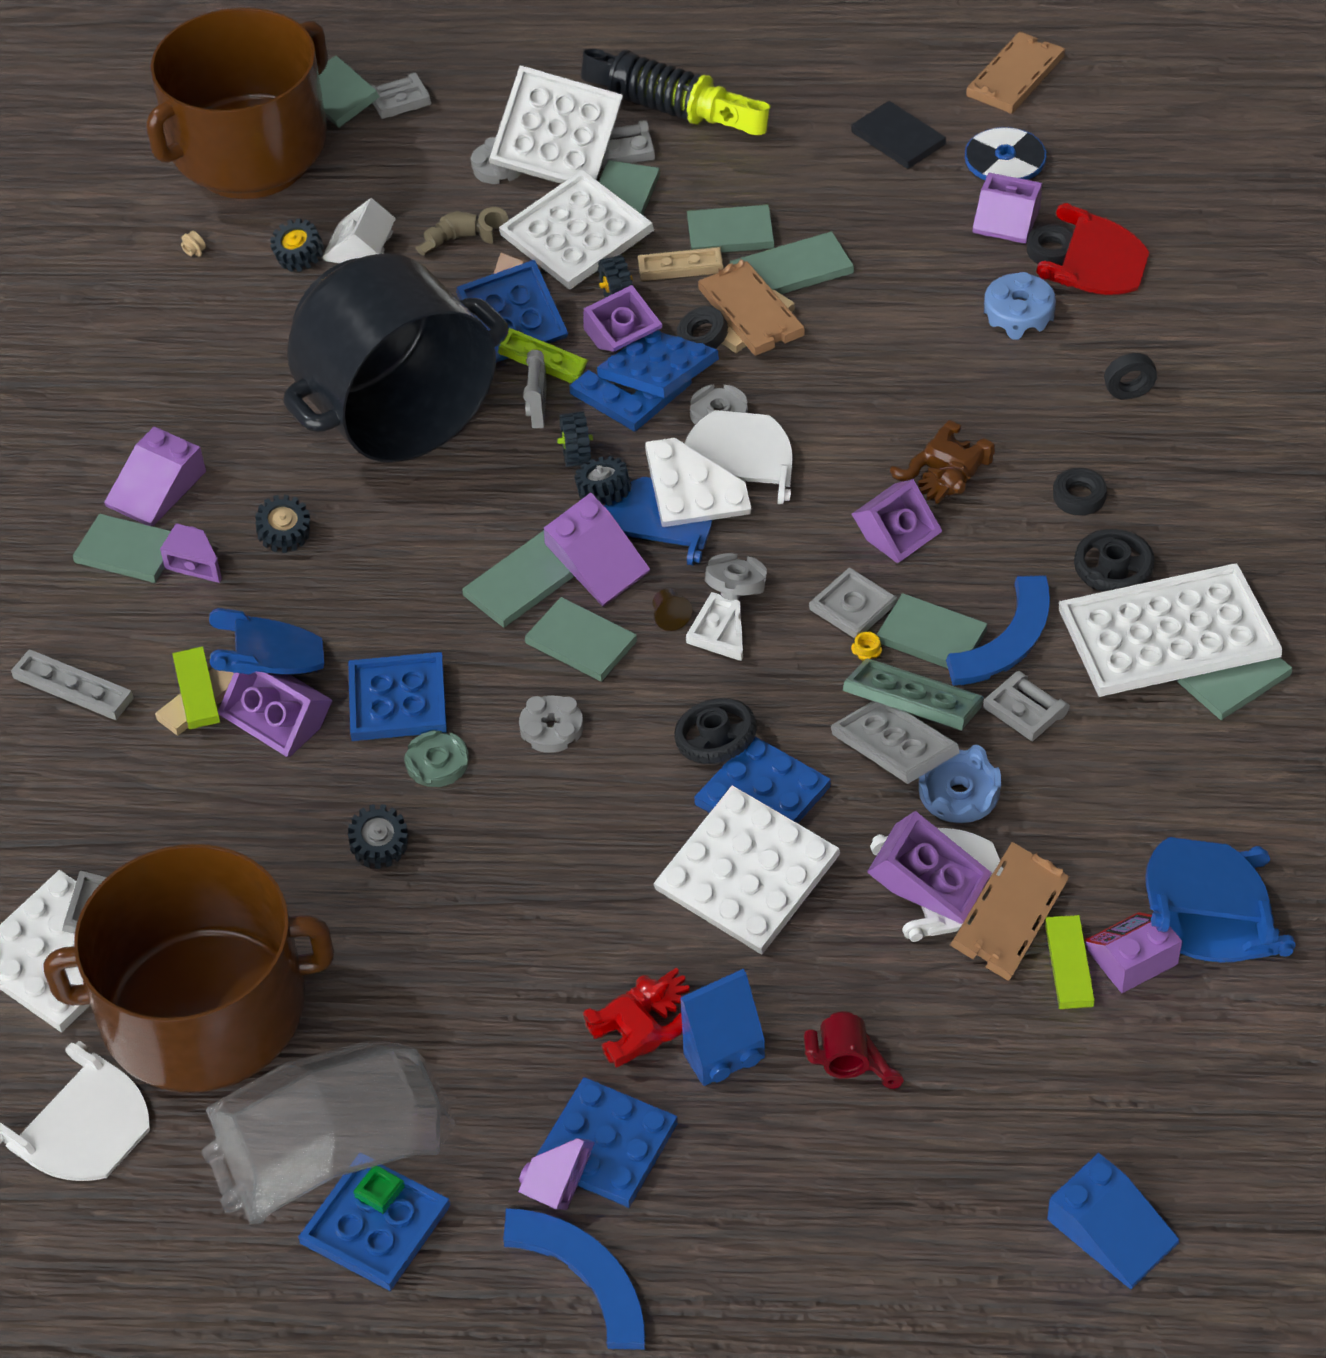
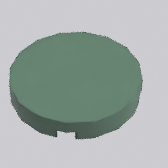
[404,731,469,787]

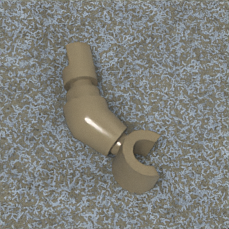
[415,207,508,256]

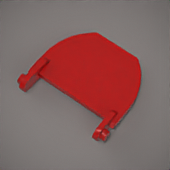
[1036,203,1149,295]

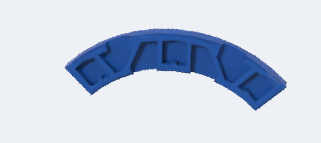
[946,576,1050,686]
[503,1208,645,1350]

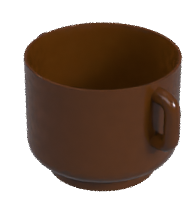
[147,8,328,199]
[43,844,334,1092]

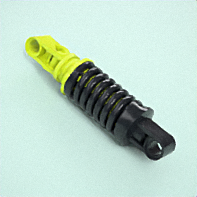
[581,48,770,135]

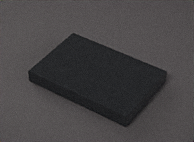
[851,101,946,169]

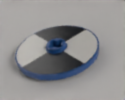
[965,127,1046,180]

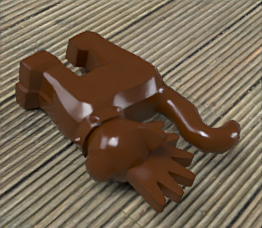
[890,420,995,504]

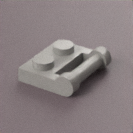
[371,72,431,119]
[602,120,655,168]
[523,350,547,428]
[983,671,1070,742]

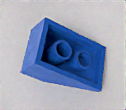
[680,969,765,1086]
[1047,1153,1179,1290]

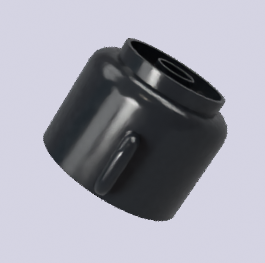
[283,253,509,462]

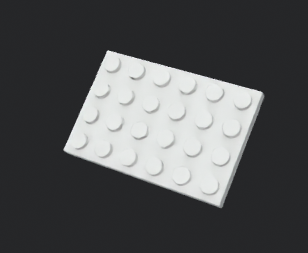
[1059,563,1282,697]

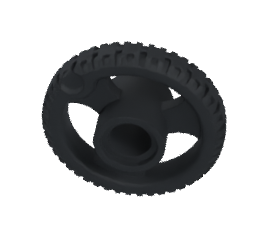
[1074,528,1155,592]
[674,698,757,764]

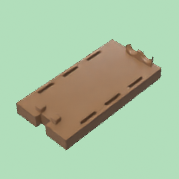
[966,31,1065,114]
[698,259,804,356]
[950,842,1070,981]

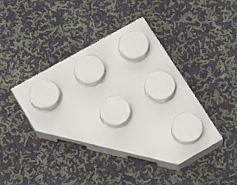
[645,438,751,527]

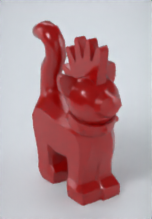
[583,968,690,1068]

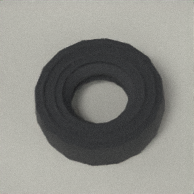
[1027,224,1073,266]
[677,306,728,349]
[1104,353,1157,400]
[1053,468,1107,516]

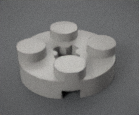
[471,137,522,184]
[690,385,748,425]
[705,553,767,600]
[519,695,583,753]

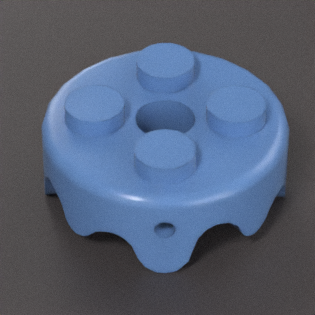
[983,272,1056,340]
[918,745,1001,823]

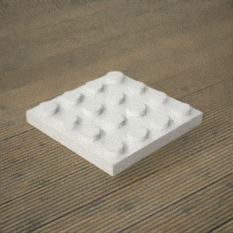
[489,65,623,184]
[499,170,654,290]
[654,785,840,954]
[0,870,90,1033]

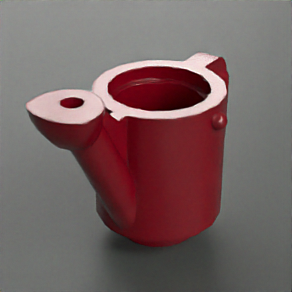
[804,1011,904,1089]

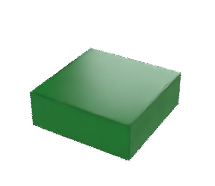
[353,1164,405,1214]

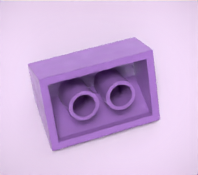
[218,671,332,757]

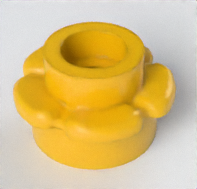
[851,632,882,660]

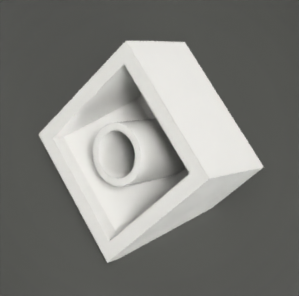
[322,198,396,263]

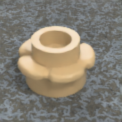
[181,231,206,257]

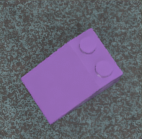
[104,427,206,527]
[544,493,650,607]
[867,811,992,924]

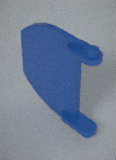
[604,477,712,566]
[209,608,325,675]
[1145,837,1279,945]
[1170,846,1296,962]

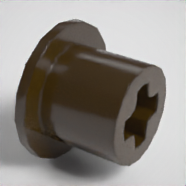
[652,589,693,631]

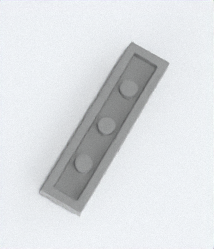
[11,649,134,720]

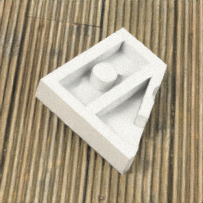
[686,592,743,661]

